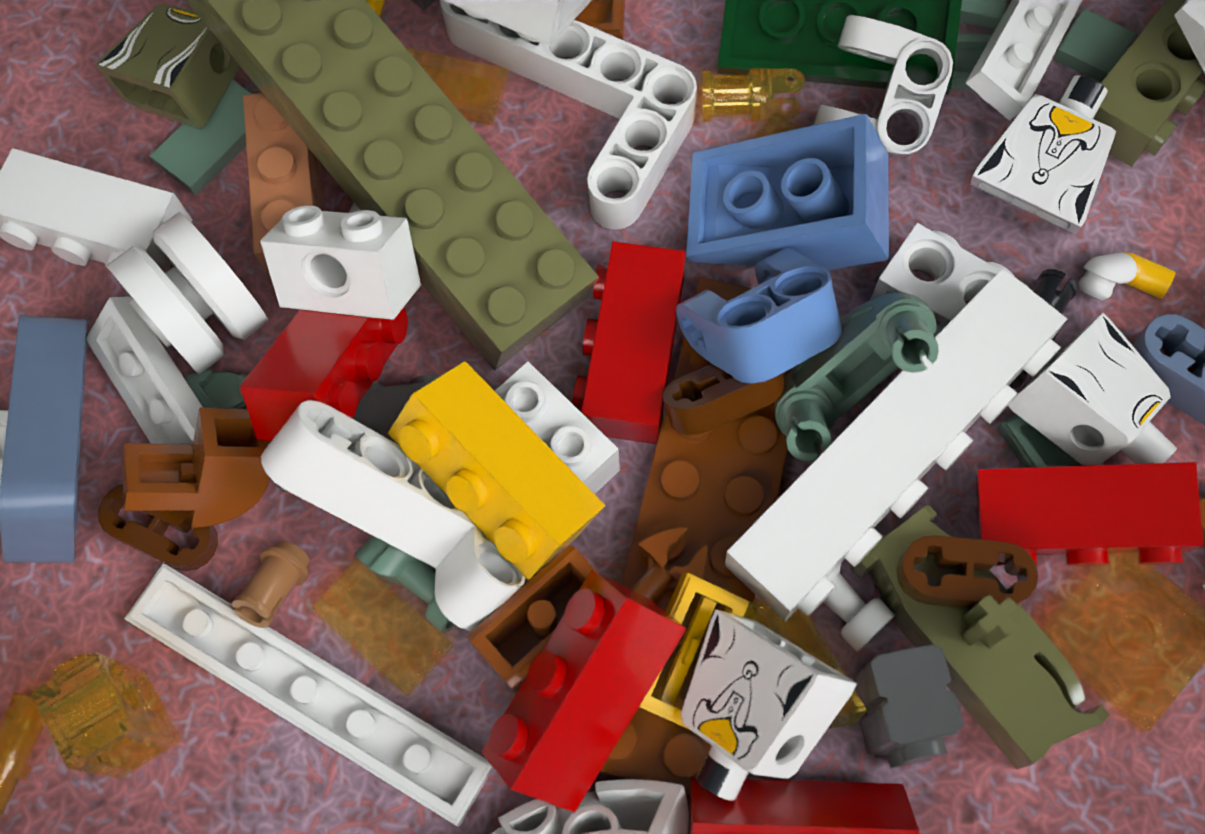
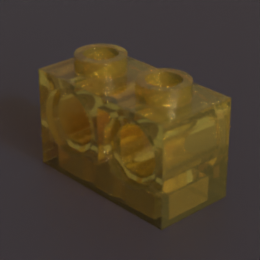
[30,652,182,779]

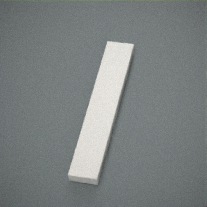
[124,563,493,827]

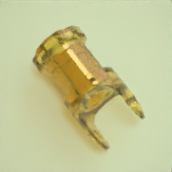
[700,68,805,123]

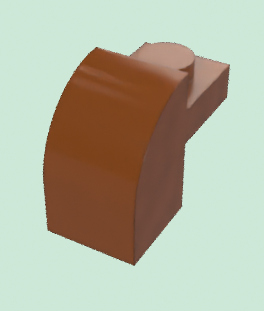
[121,408,271,528]

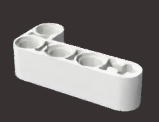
[261,400,525,631]

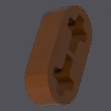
[662,364,786,435]
[98,484,218,571]
[896,535,1038,609]

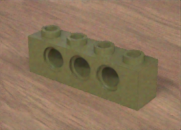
[1093,0,1205,167]

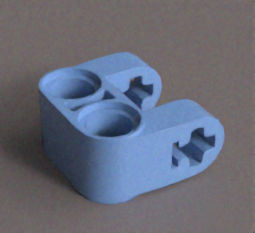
[676,248,842,383]

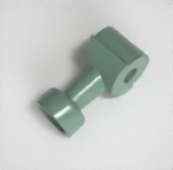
[354,535,455,634]

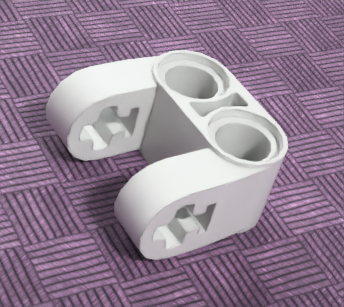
[813,15,953,156]

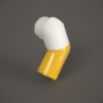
[1079,252,1176,300]

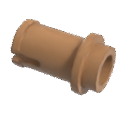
[231,541,310,628]

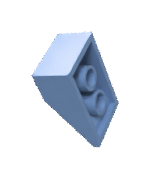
[686,114,889,270]

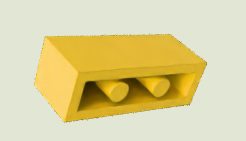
[388,361,606,580]

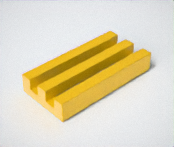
[639,573,749,730]

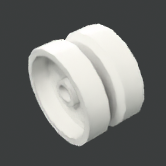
[106,212,269,375]

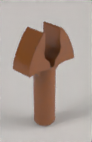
[631,527,707,603]

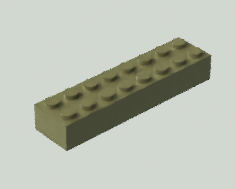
[187,0,599,370]

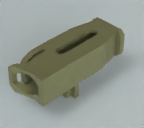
[851,504,1110,769]

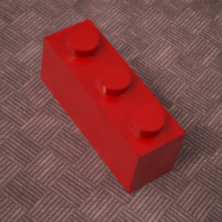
[572,241,686,444]
[239,307,408,441]
[976,462,1204,567]
[481,569,687,813]
[689,777,920,834]

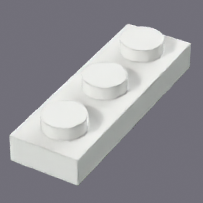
[966,0,1082,121]
[86,296,203,444]

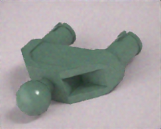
[774,292,939,461]

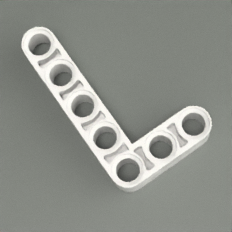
[440,0,697,230]

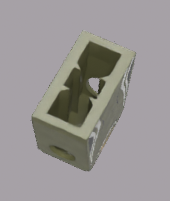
[95,3,240,130]

